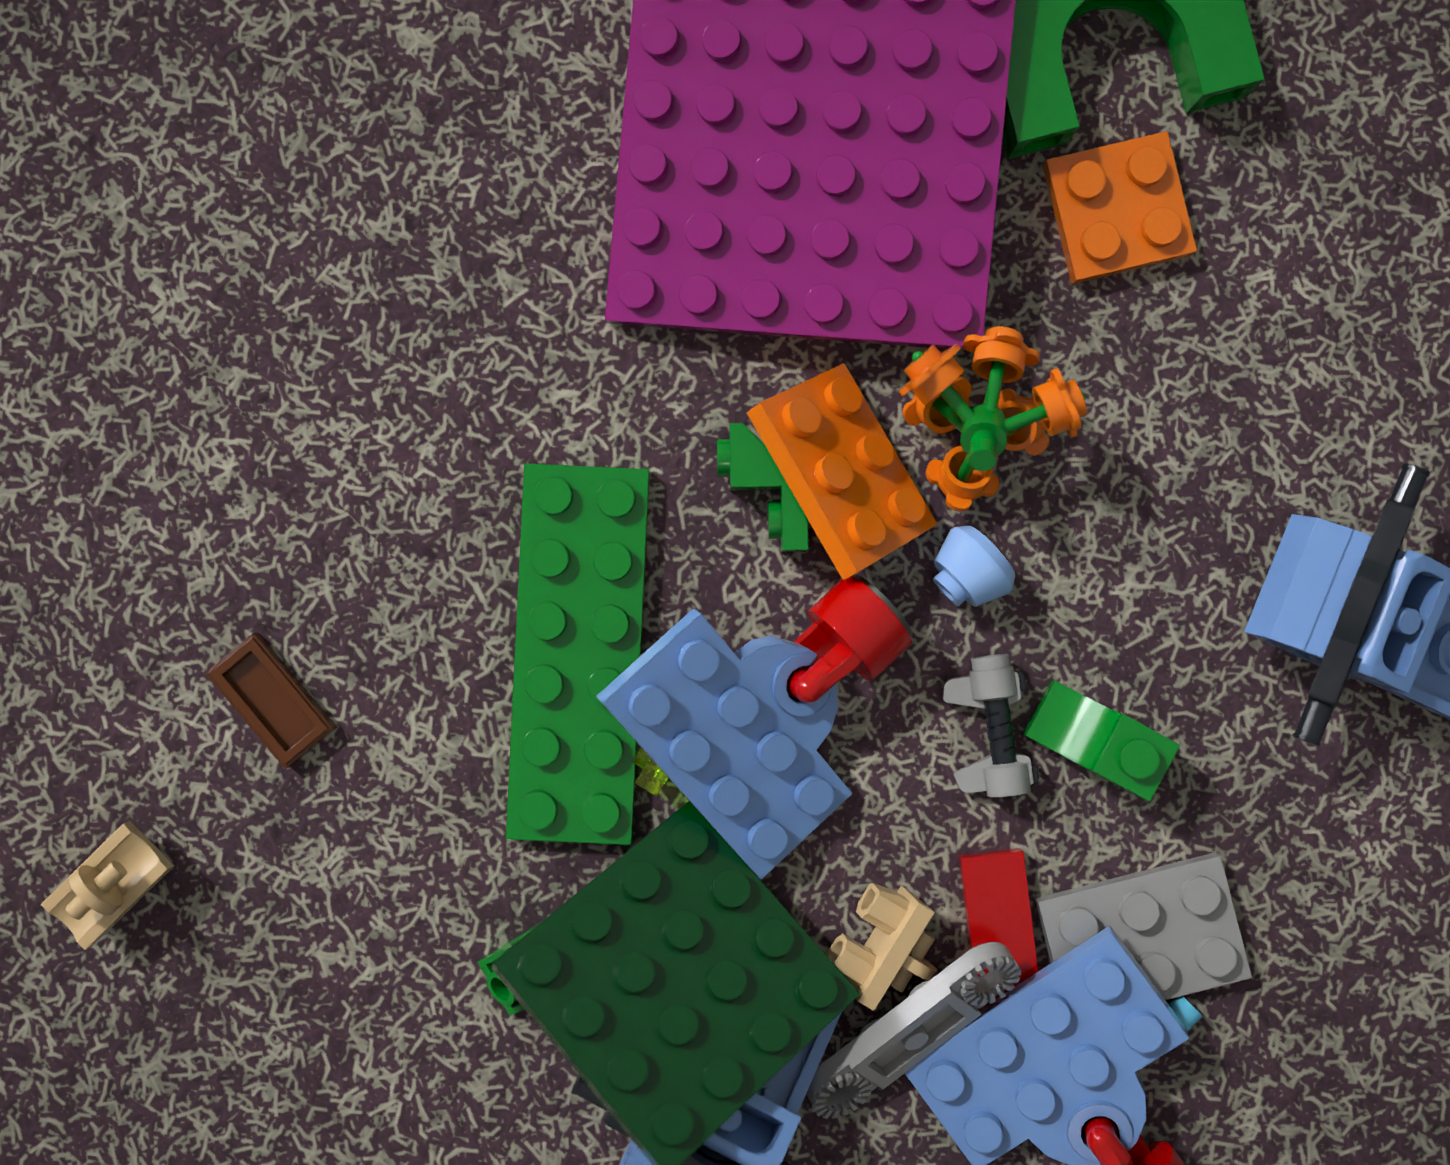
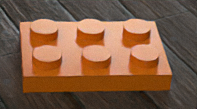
[746,363,938,580]

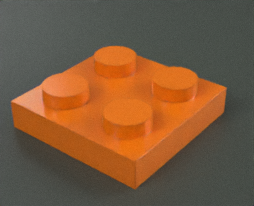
[1042,131,1197,285]

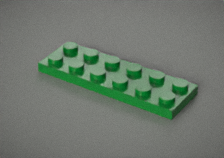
[506,463,650,845]

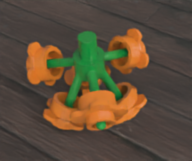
[898,326,1087,512]

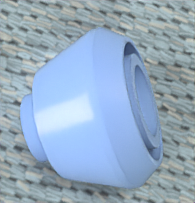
[933,526,1015,607]

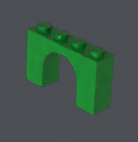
[1002,0,1265,160]

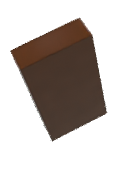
[205,633,338,769]

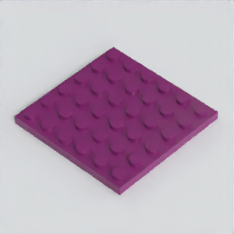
[605,0,1016,350]

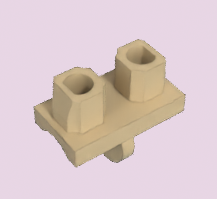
[40,821,174,950]
[826,883,938,1011]

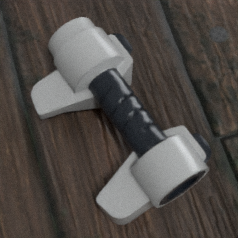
[943,654,1039,797]

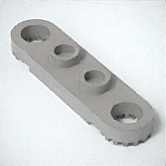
[806,942,1021,1119]

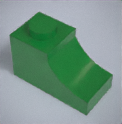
[1022,680,1180,802]

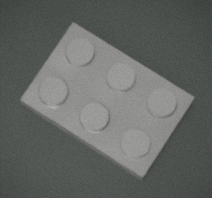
[1034,853,1252,1000]

